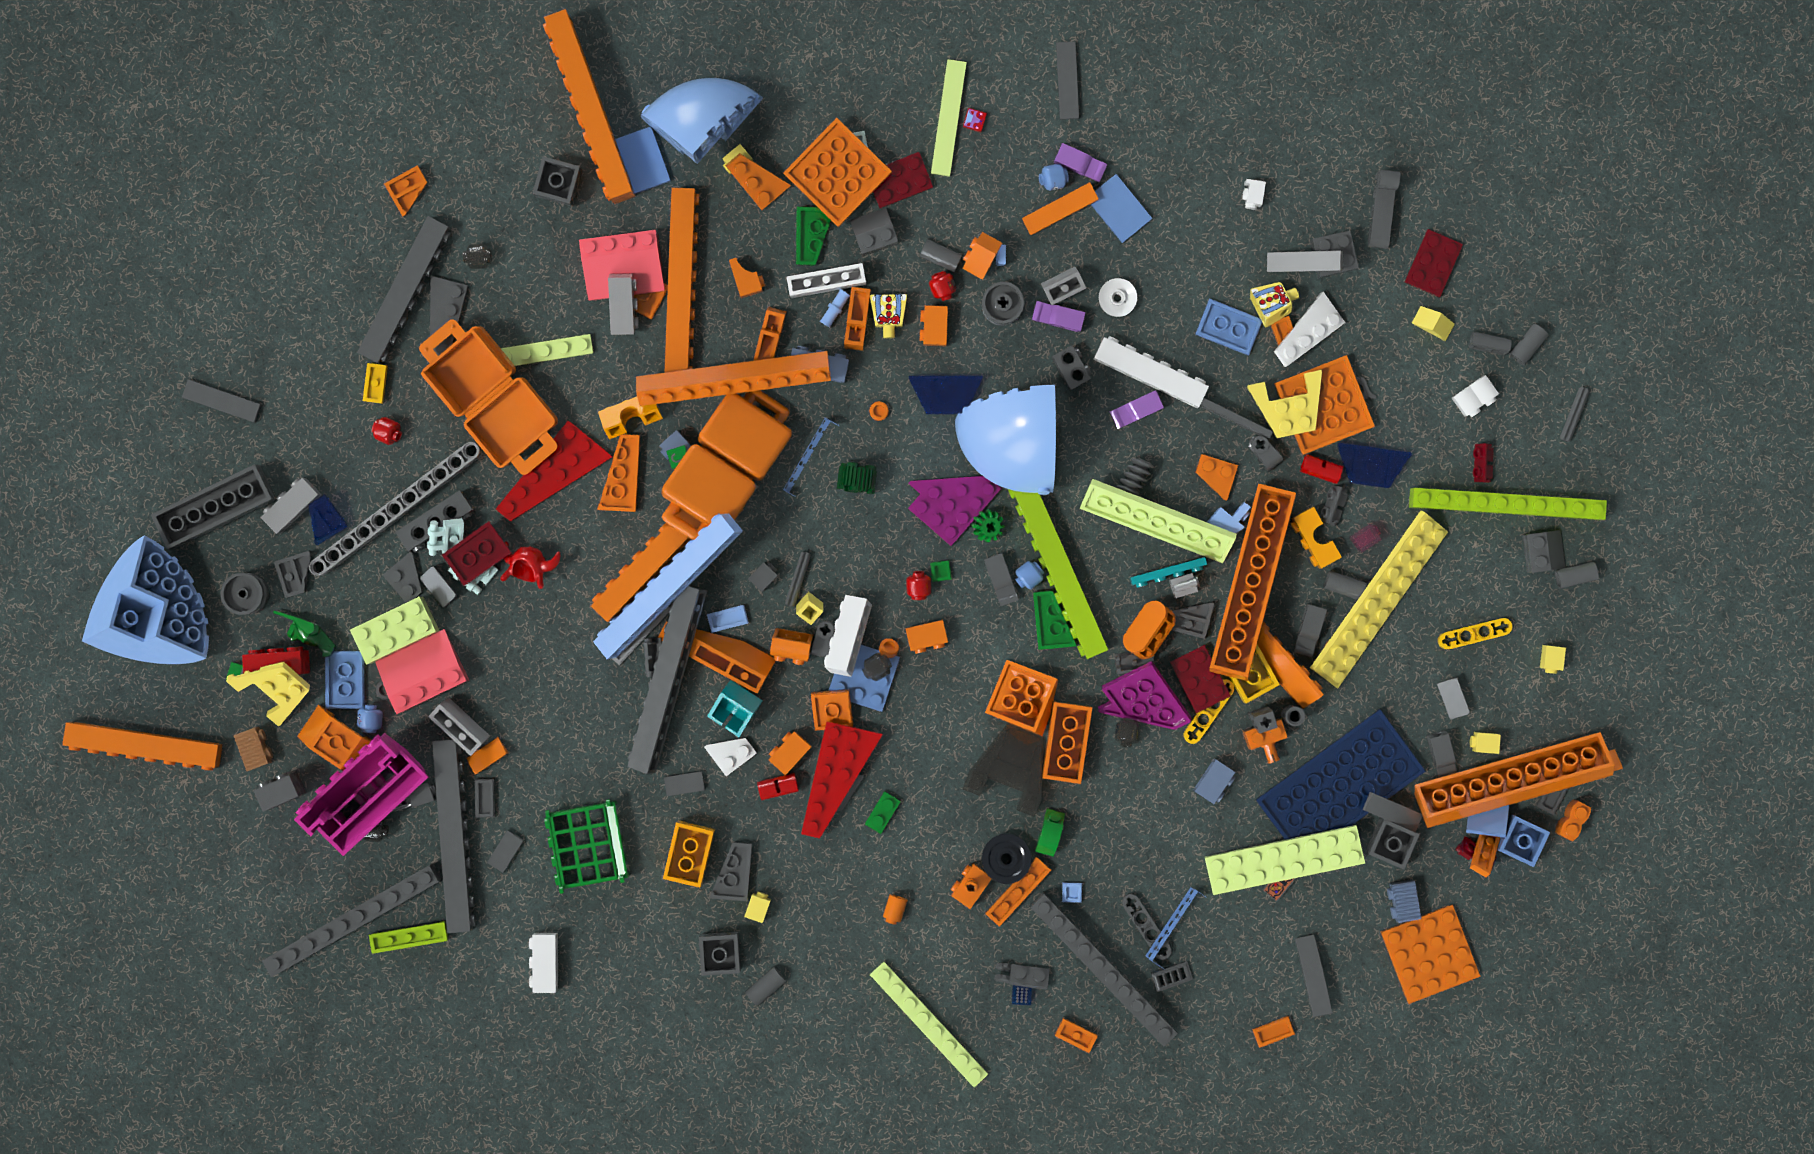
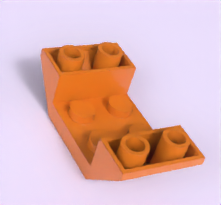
[297,704,372,771]

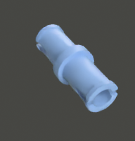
[820,289,850,328]

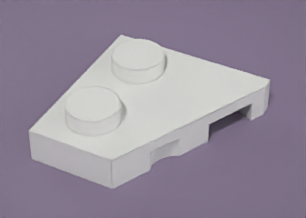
[704,738,757,776]

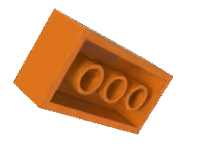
[1042,701,1092,784]

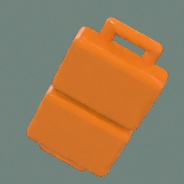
[419,319,558,475]
[661,390,792,540]

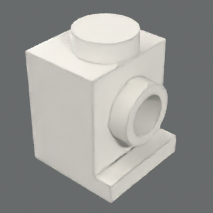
[1242,179,1266,210]

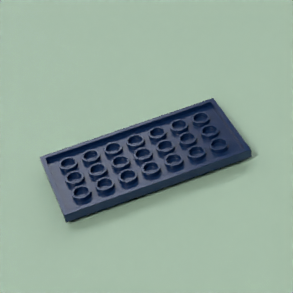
[1255,709,1426,840]

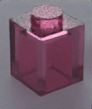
[1349,524,1382,553]

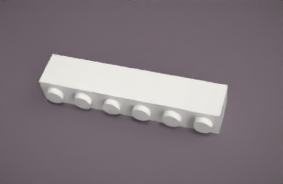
[1093,336,1209,408]

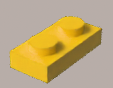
[363,363,388,404]

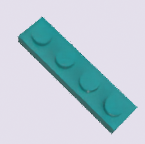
[1130,557,1207,588]

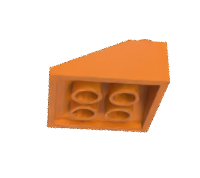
[985,660,1058,736]

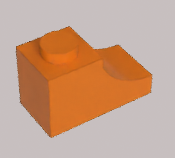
[729,258,765,299]

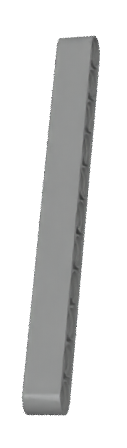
[309,442,482,576]

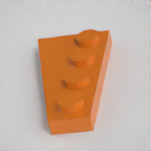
[597,434,640,512]

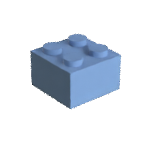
[1497,814,1550,867]

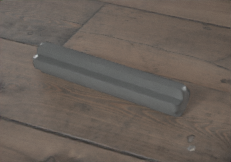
[1560,387,1590,442]
[785,551,811,607]

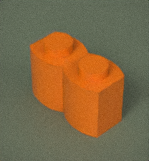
[1555,799,1591,841]

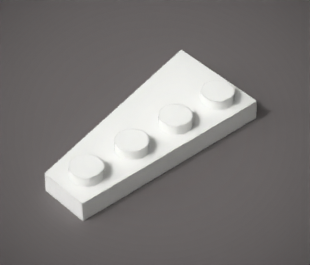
[1274,292,1345,367]

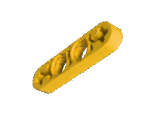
[1438,618,1512,649]
[1183,679,1234,744]

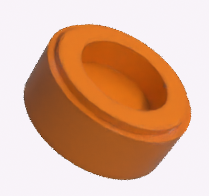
[869,401,889,421]
[879,639,899,658]

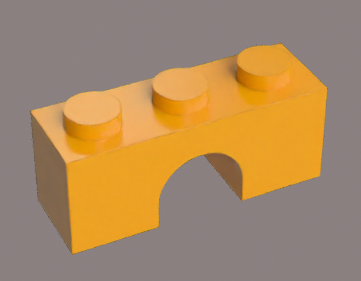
[598,397,663,440]
[1291,507,1342,569]

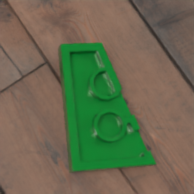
[1033,591,1076,650]

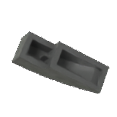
[1363,792,1422,832]

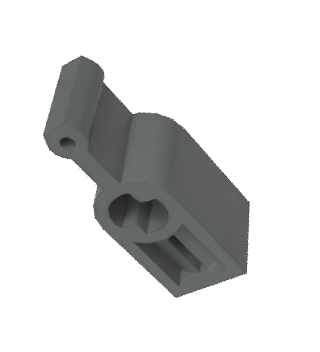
[984,553,1019,606]
[1293,604,1327,657]
[1247,706,1278,734]
[1426,730,1457,778]

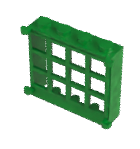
[544,799,630,894]

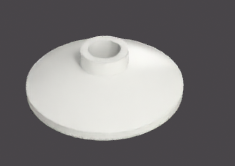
[1099,278,1137,317]

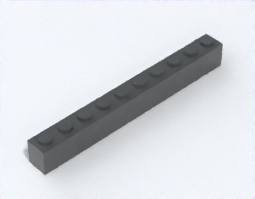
[627,584,707,774]
[432,739,476,933]
[262,863,442,977]
[1030,892,1178,1047]

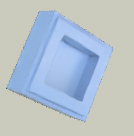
[996,245,1006,266]
[1062,882,1082,903]

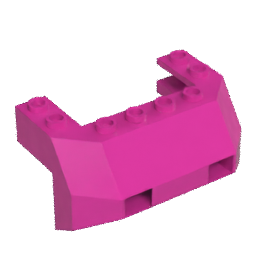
[294,733,428,856]

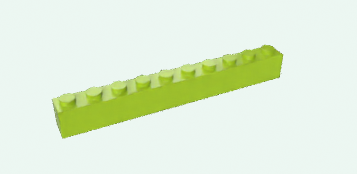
[1409,488,1607,520]
[1008,489,1108,659]

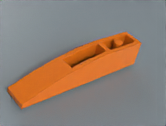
[658,621,776,694]
[1257,621,1324,709]

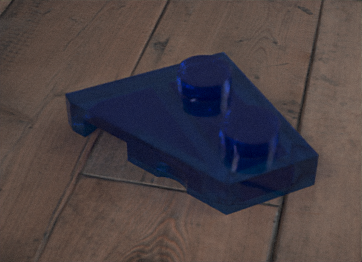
[309,494,348,546]

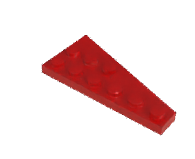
[496,420,613,521]
[801,721,883,838]

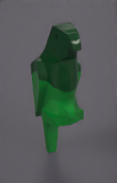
[273,611,336,657]

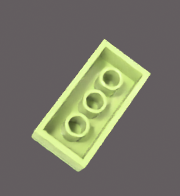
[350,597,440,665]

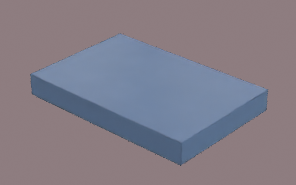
[615,126,671,194]
[1091,174,1152,243]
[1195,299,1262,356]
[325,651,365,709]

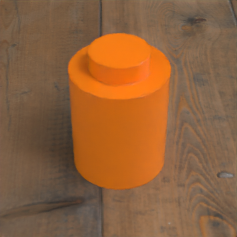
[883,894,908,925]

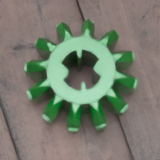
[972,509,1005,542]

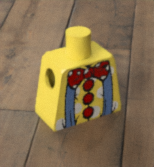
[1250,282,1299,328]
[870,294,907,338]

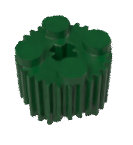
[836,462,877,494]

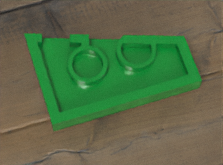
[796,207,831,266]

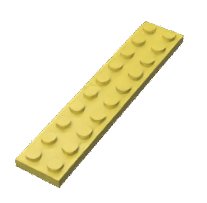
[1310,511,1448,688]

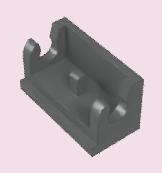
[1114,653,1155,674]

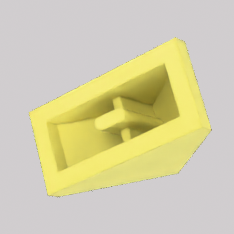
[1412,306,1454,341]

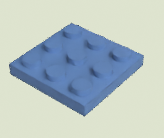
[829,645,900,712]

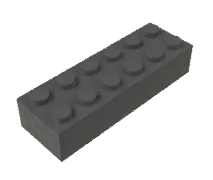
[151,464,277,550]

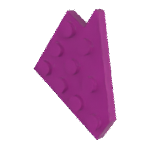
[908,476,1001,546]
[1098,661,1192,730]

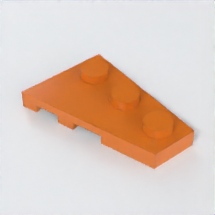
[725,153,791,210]

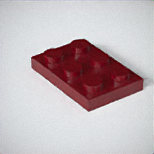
[873,152,933,209]
[1404,229,1463,297]
[442,521,512,586]
[1170,645,1231,714]

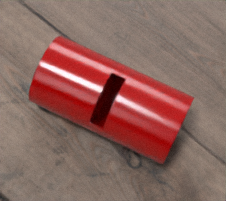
[1300,454,1343,484]
[757,773,799,801]

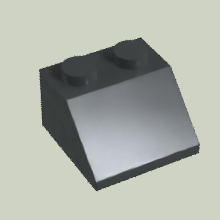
[850,208,898,257]
[1522,530,1566,573]

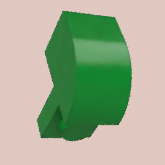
[1035,808,1065,857]

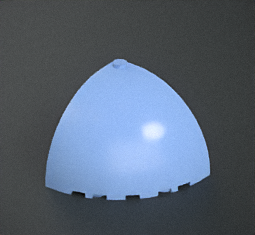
[641,78,763,164]
[955,385,1056,495]
[82,535,209,664]

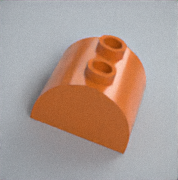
[770,628,813,665]

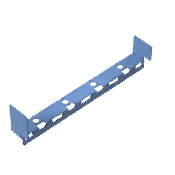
[783,417,839,497]
[1146,888,1207,970]

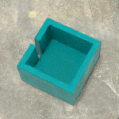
[707,680,763,737]

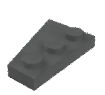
[709,842,752,902]

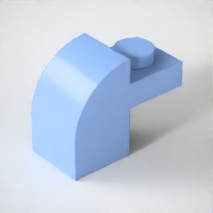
[1207,502,1251,533]

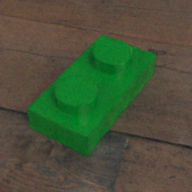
[865,791,901,834]

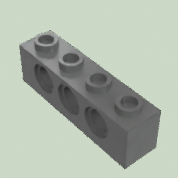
[395,490,475,553]

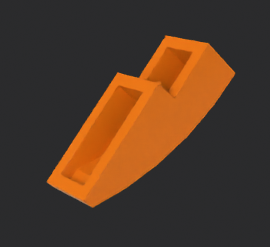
[844,287,871,351]
[753,307,787,361]

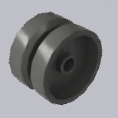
[981,281,1024,326]
[220,573,269,615]

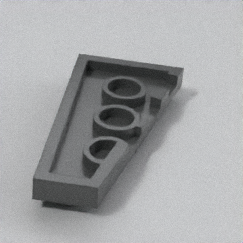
[430,276,469,356]

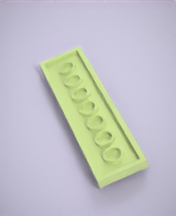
[1080,479,1237,563]
[1205,825,1365,895]

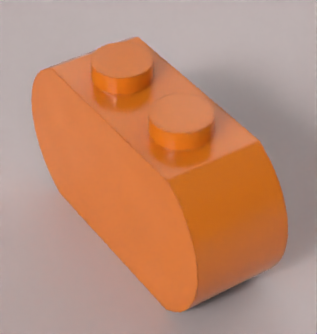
[1123,601,1176,659]

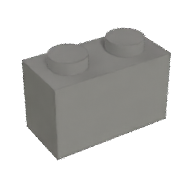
[1041,267,1086,305]

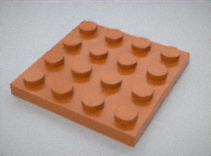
[783,118,892,228]
[1274,355,1375,455]
[1380,904,1480,1004]

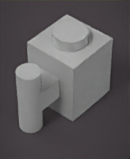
[1169,573,1200,598]

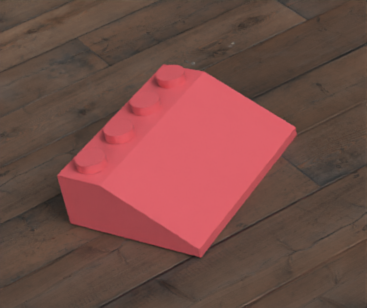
[579,230,665,301]
[375,629,470,714]

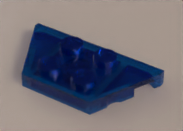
[909,376,983,415]
[1337,443,1412,489]

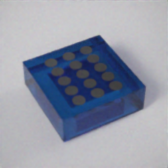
[1012,985,1032,1005]

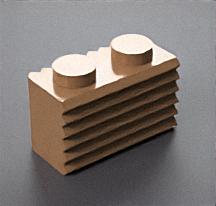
[234,727,273,771]

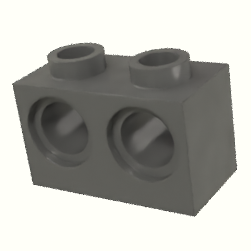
[1051,345,1092,391]

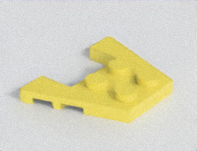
[1247,370,1322,438]
[226,662,310,726]

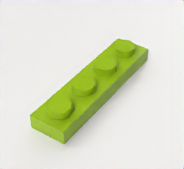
[369,921,449,954]

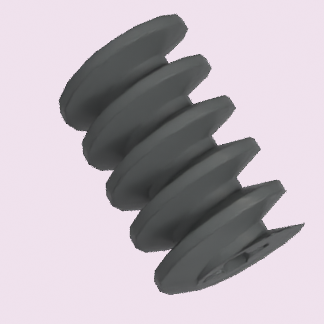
[1116,458,1154,495]

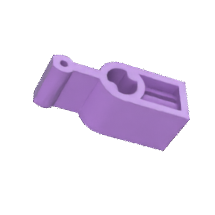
[1054,143,1107,182]
[1032,301,1085,332]
[1110,390,1164,429]

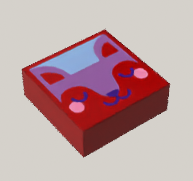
[963,108,987,132]

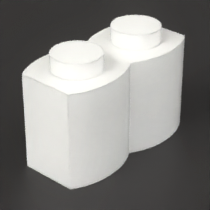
[1452,375,1499,417]

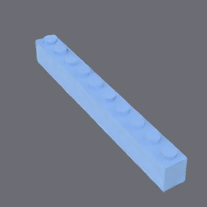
[593,513,743,659]

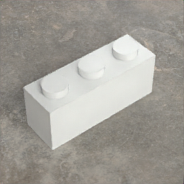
[529,933,558,993]

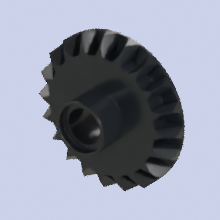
[981,834,1031,884]

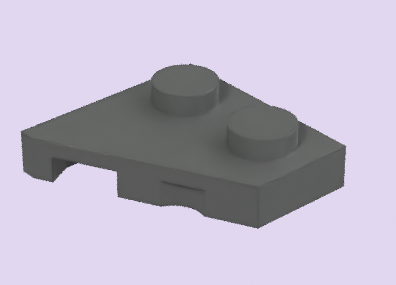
[274,551,312,598]

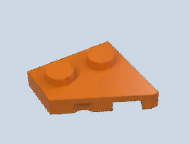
[384,165,428,217]
[1195,454,1238,501]

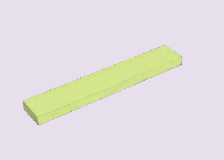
[931,59,966,177]

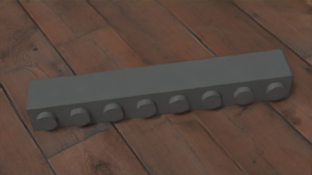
[357,216,452,364]

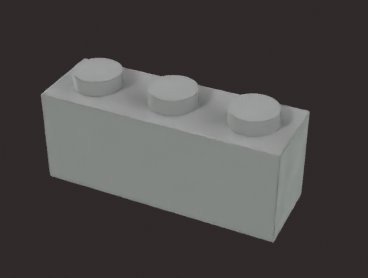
[608,274,639,335]
[260,478,322,534]
[428,697,490,756]

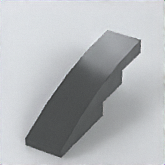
[1295,935,1332,1018]

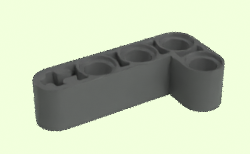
[1368,169,1400,249]

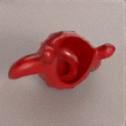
[500,541,561,589]

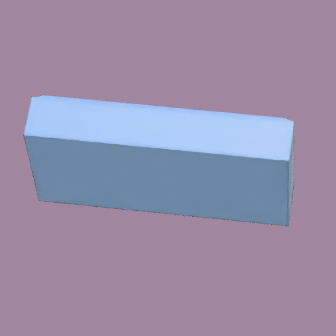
[707,605,749,633]

